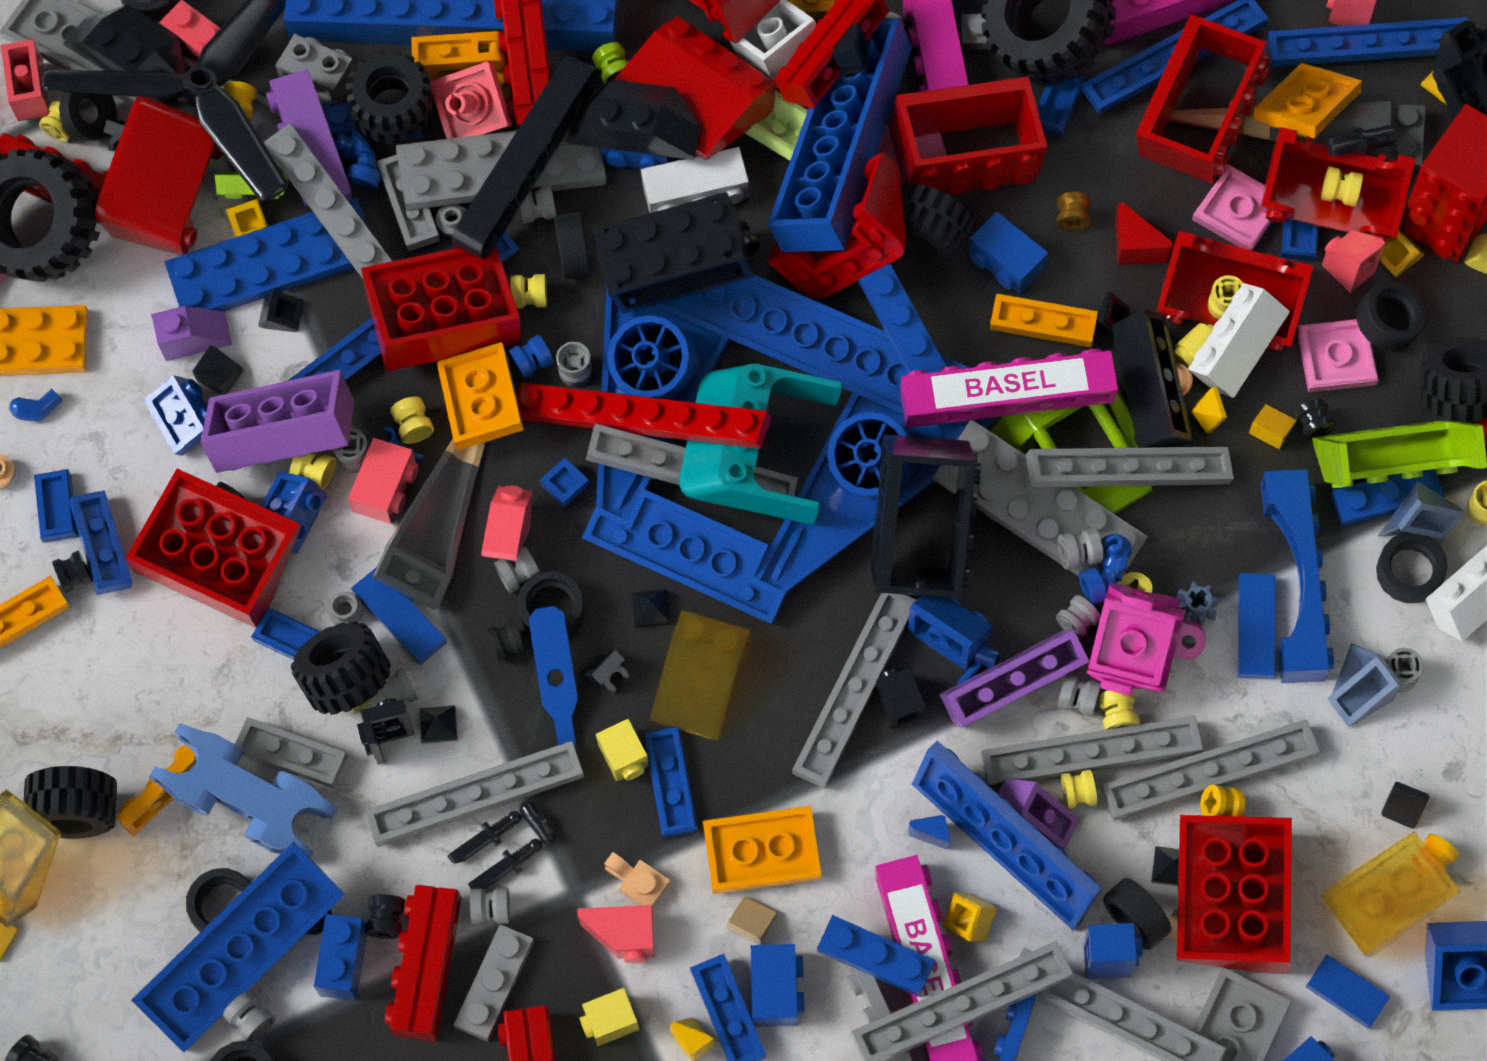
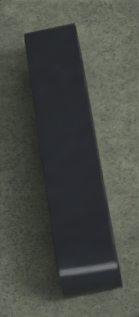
[452,55,600,260]

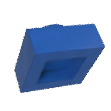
[539,457,590,508]

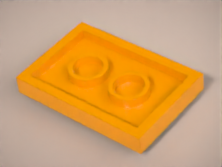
[1253,63,1362,138]
[0,305,89,376]
[437,342,524,450]
[703,806,822,895]

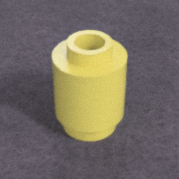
[1173,323,1214,367]

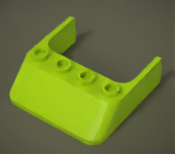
[1312,420,1487,488]

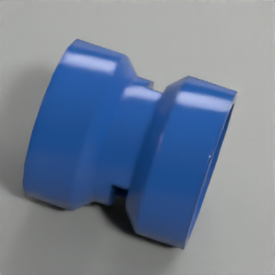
[508,334,554,380]

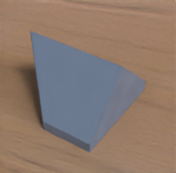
[1378,482,1464,539]
[1328,643,1402,727]

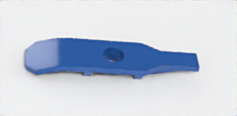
[529,606,578,748]

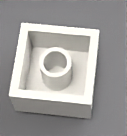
[730,0,816,88]

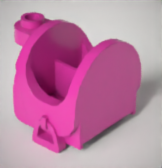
[1087,581,1206,696]

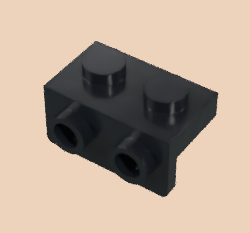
[357,698,415,765]

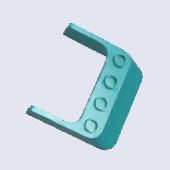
[679,364,843,524]

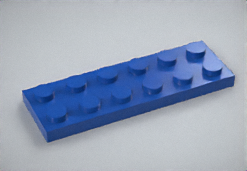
[164,197,368,312]
[912,741,1102,931]
[131,841,345,1053]

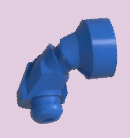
[334,130,381,190]
[1079,534,1131,605]

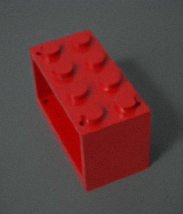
[1136,14,1270,185]
[889,77,1048,195]
[1399,104,1487,263]

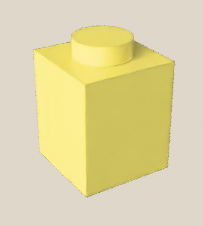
[596,719,649,782]
[579,988,639,1046]

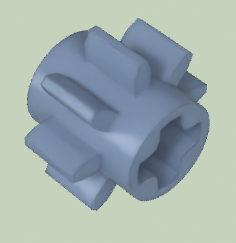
[1177,582,1220,627]

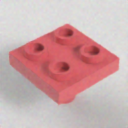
[430,61,512,139]

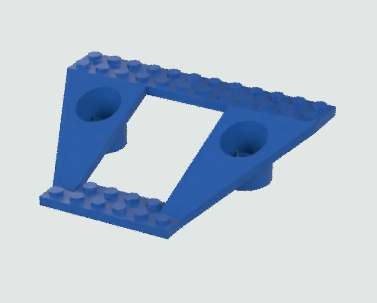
[582,270,994,625]

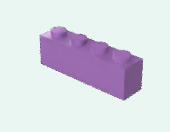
[266,69,352,206]
[939,629,1090,728]

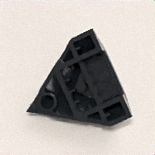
[1432,20,1487,120]

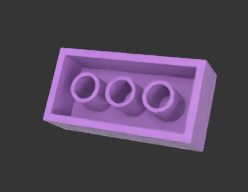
[201,370,354,473]

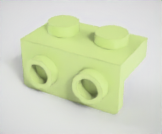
[745,91,808,160]

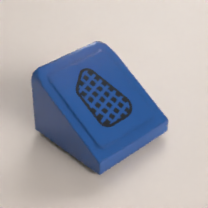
[908,815,950,849]

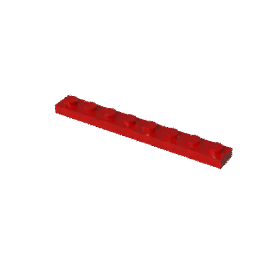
[517,383,771,449]

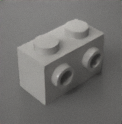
[275,34,356,103]

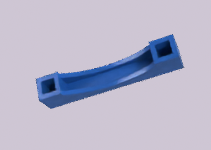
[1261,469,1334,683]

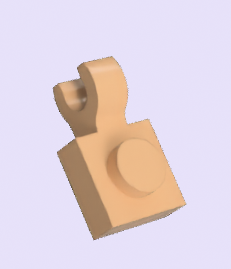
[604,852,670,908]

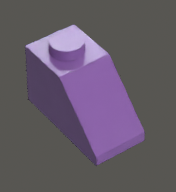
[151,306,232,361]
[998,778,1079,850]

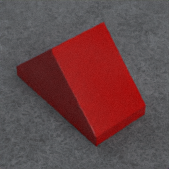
[1115,202,1174,265]

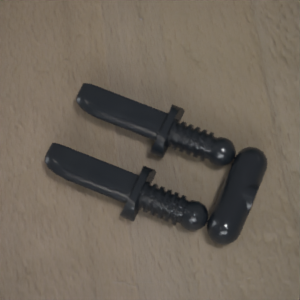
[447,801,556,890]

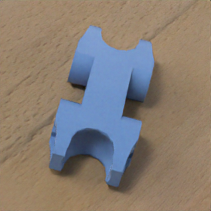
[149,723,338,858]

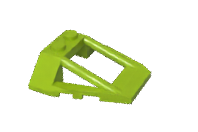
[990,388,1152,514]

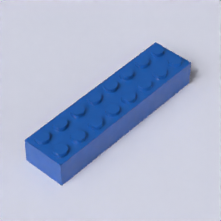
[768,18,912,252]

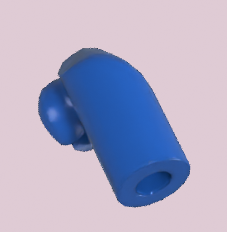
[9,389,63,422]

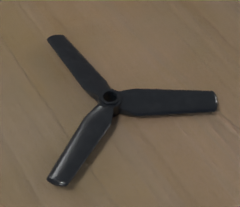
[42,0,288,201]

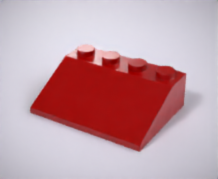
[614,16,777,161]
[361,246,521,372]
[125,468,301,628]
[1177,815,1292,974]

